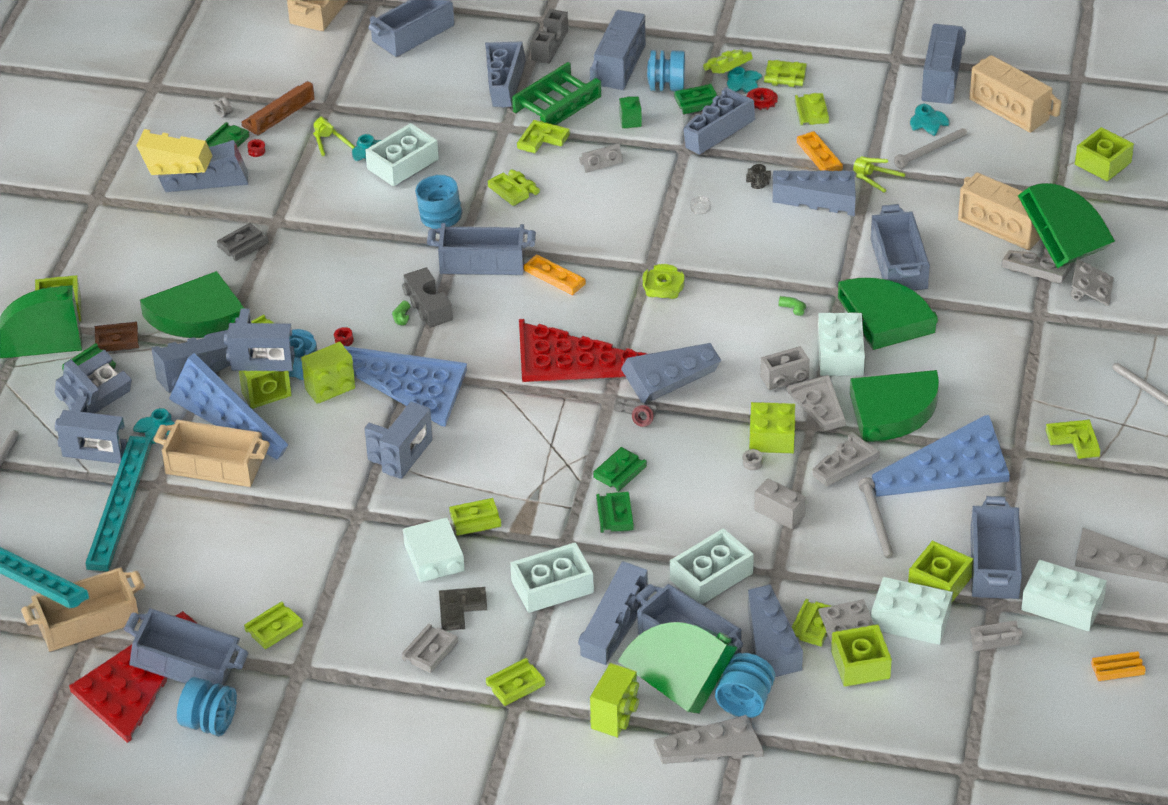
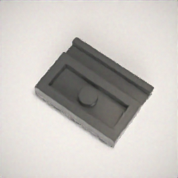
[217,223,269,261]

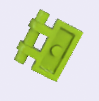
[703,49,753,73]
[764,60,807,87]
[488,169,540,206]

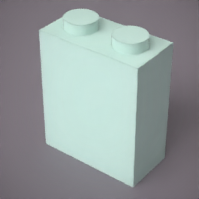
[403,517,464,582]

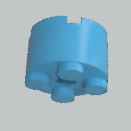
[289,329,317,380]

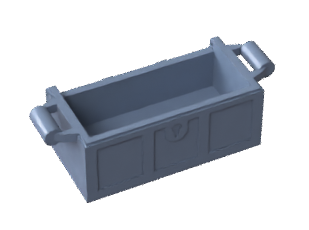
[368,0,454,57]
[590,10,646,90]
[921,23,966,104]
[870,204,930,291]
[427,223,536,275]
[970,496,1022,599]
[636,584,743,655]
[124,608,249,686]

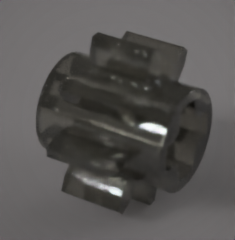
[746,164,771,189]

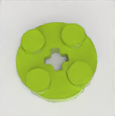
[642,264,684,299]

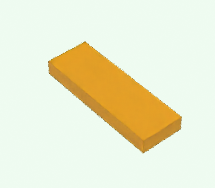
[797,131,843,171]
[524,254,586,295]

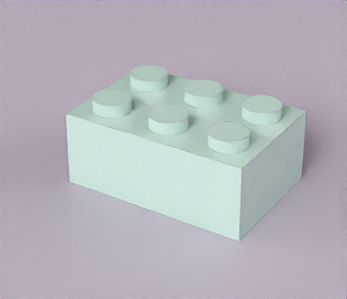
[366,123,439,186]
[818,313,865,376]
[670,528,754,604]
[510,542,594,613]
[1021,559,1107,631]
[871,577,953,645]

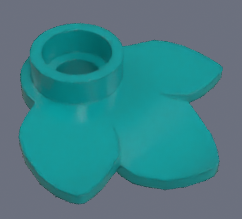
[727,66,762,93]
[910,104,949,136]
[352,134,381,161]
[133,408,175,444]

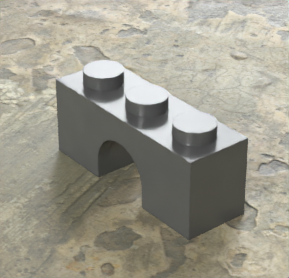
[531,9,568,63]
[402,267,453,328]

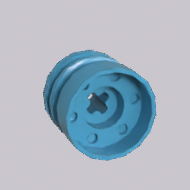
[647,50,685,91]
[415,175,462,229]
[715,653,775,718]
[177,677,237,737]

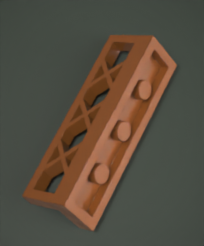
[241,81,315,136]

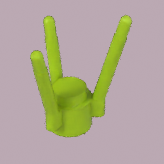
[313,116,355,156]
[853,156,905,193]

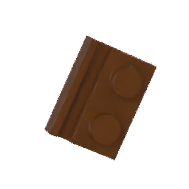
[94,321,139,352]

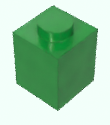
[619,96,642,129]

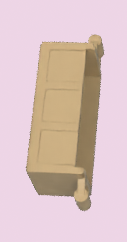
[287,0,348,31]
[969,55,1061,133]
[958,172,1041,250]
[154,420,270,487]
[21,567,145,652]

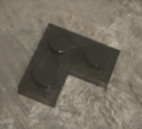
[439,587,487,631]

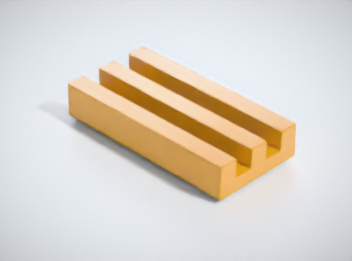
[1091,651,1146,681]

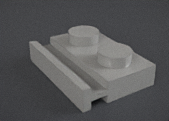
[402,623,458,673]

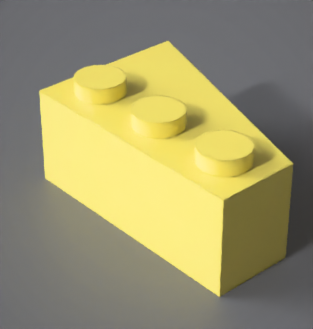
[136,129,213,175]

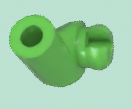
[779,296,806,316]
[392,300,411,326]

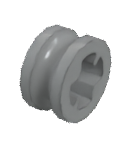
[213,97,232,117]
[742,449,763,470]

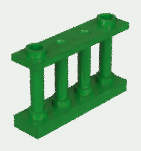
[512,62,602,125]

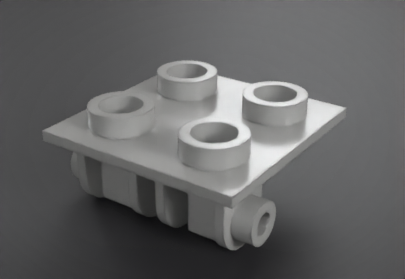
[1070,259,1113,306]
[818,599,874,643]

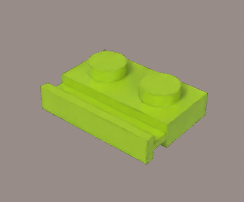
[795,93,829,125]
[449,498,501,536]
[792,599,830,647]
[244,601,303,650]
[486,658,545,706]

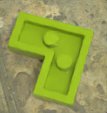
[517,120,570,153]
[1045,419,1101,459]

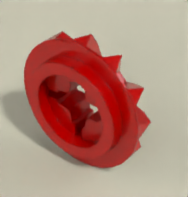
[746,88,778,111]

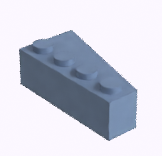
[485,41,526,108]
[684,87,755,154]
[158,140,248,192]
[772,170,856,216]
[151,330,231,393]
[621,343,722,404]
[578,561,648,665]
[748,584,803,677]

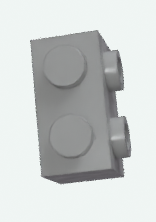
[760,346,810,390]
[754,478,806,529]

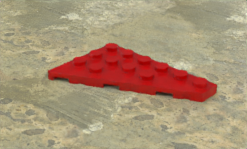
[519,319,647,382]
[69,611,198,743]

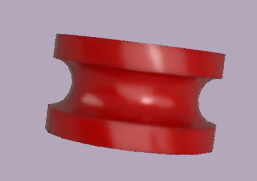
[247,139,265,157]
[334,327,354,346]

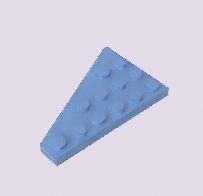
[344,346,467,427]
[169,353,288,460]
[872,415,1010,497]

